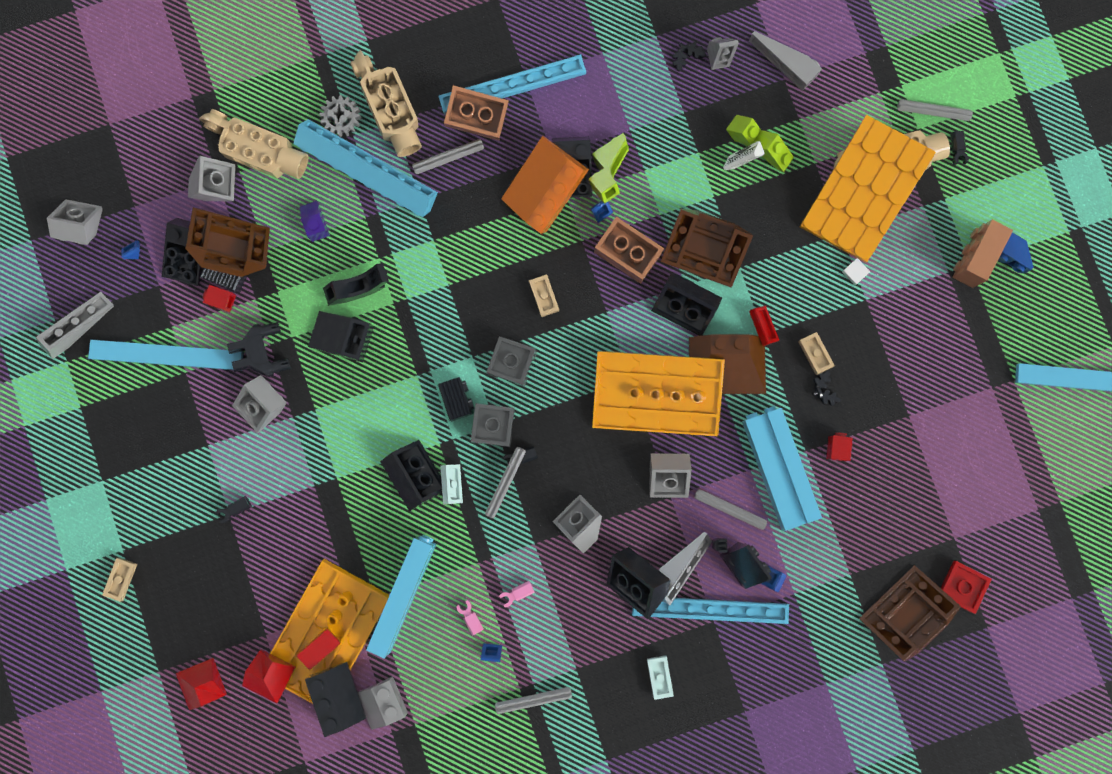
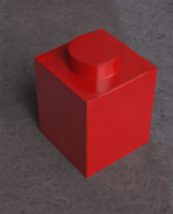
[203,285,236,313]
[826,432,853,461]

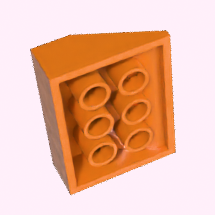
[501,136,589,234]

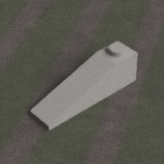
[749,31,822,91]
[36,292,114,359]
[659,532,712,605]

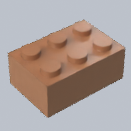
[444,85,509,141]
[594,217,664,284]
[953,219,1013,288]

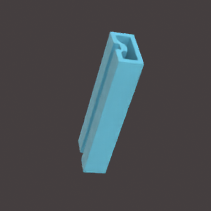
[742,406,822,531]
[366,535,437,658]

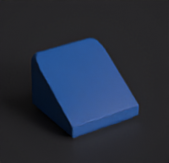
[760,566,787,592]

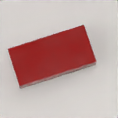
[749,305,779,346]
[296,627,341,670]

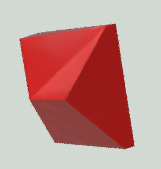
[242,649,296,703]
[176,658,227,710]

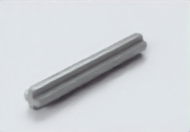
[897,99,973,121]
[412,139,484,174]
[485,447,526,518]
[694,489,767,530]
[495,687,572,714]

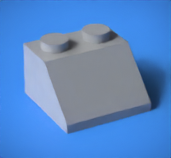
[47,199,102,245]
[232,375,287,433]
[650,453,692,498]
[358,676,408,730]

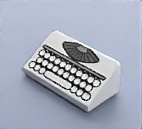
[723,141,765,170]

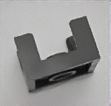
[486,336,537,387]
[471,403,515,447]

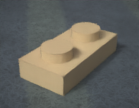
[529,275,559,317]
[798,332,835,375]
[102,558,137,602]

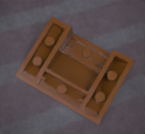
[185,207,270,277]
[661,208,753,288]
[689,334,766,394]
[859,565,961,662]

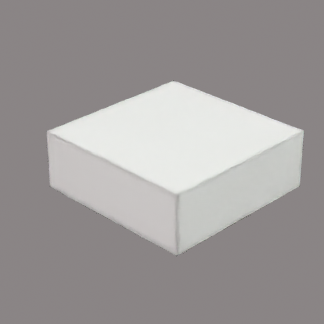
[842,258,870,285]

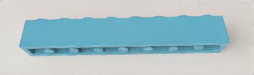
[293,119,438,217]

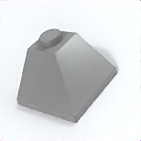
[188,156,235,201]
[553,495,602,553]

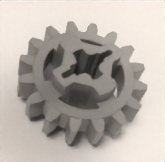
[319,95,362,137]

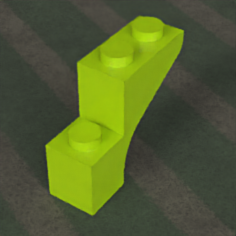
[726,115,794,172]
[589,133,629,204]

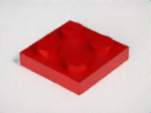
[941,561,992,614]

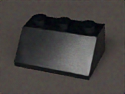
[651,272,722,336]
[380,440,442,511]
[606,547,670,619]
[305,662,366,737]

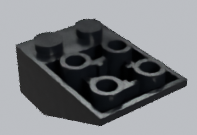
[552,136,592,198]
[161,218,203,286]
[308,311,374,363]
[720,542,772,589]

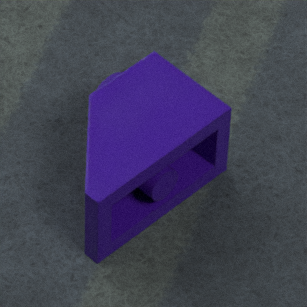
[299,201,330,242]

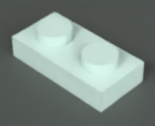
[441,464,463,505]
[647,656,674,700]

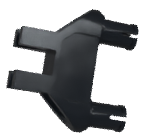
[227,322,291,377]

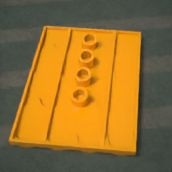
[800,115,936,263]
[592,351,725,436]
[270,559,389,704]

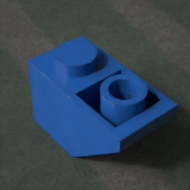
[998,232,1033,274]

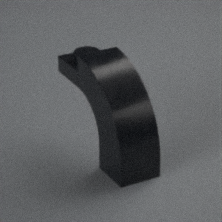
[323,263,389,306]

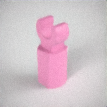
[499,581,535,607]
[456,600,484,636]

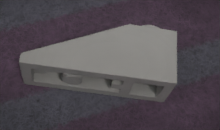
[707,37,739,70]

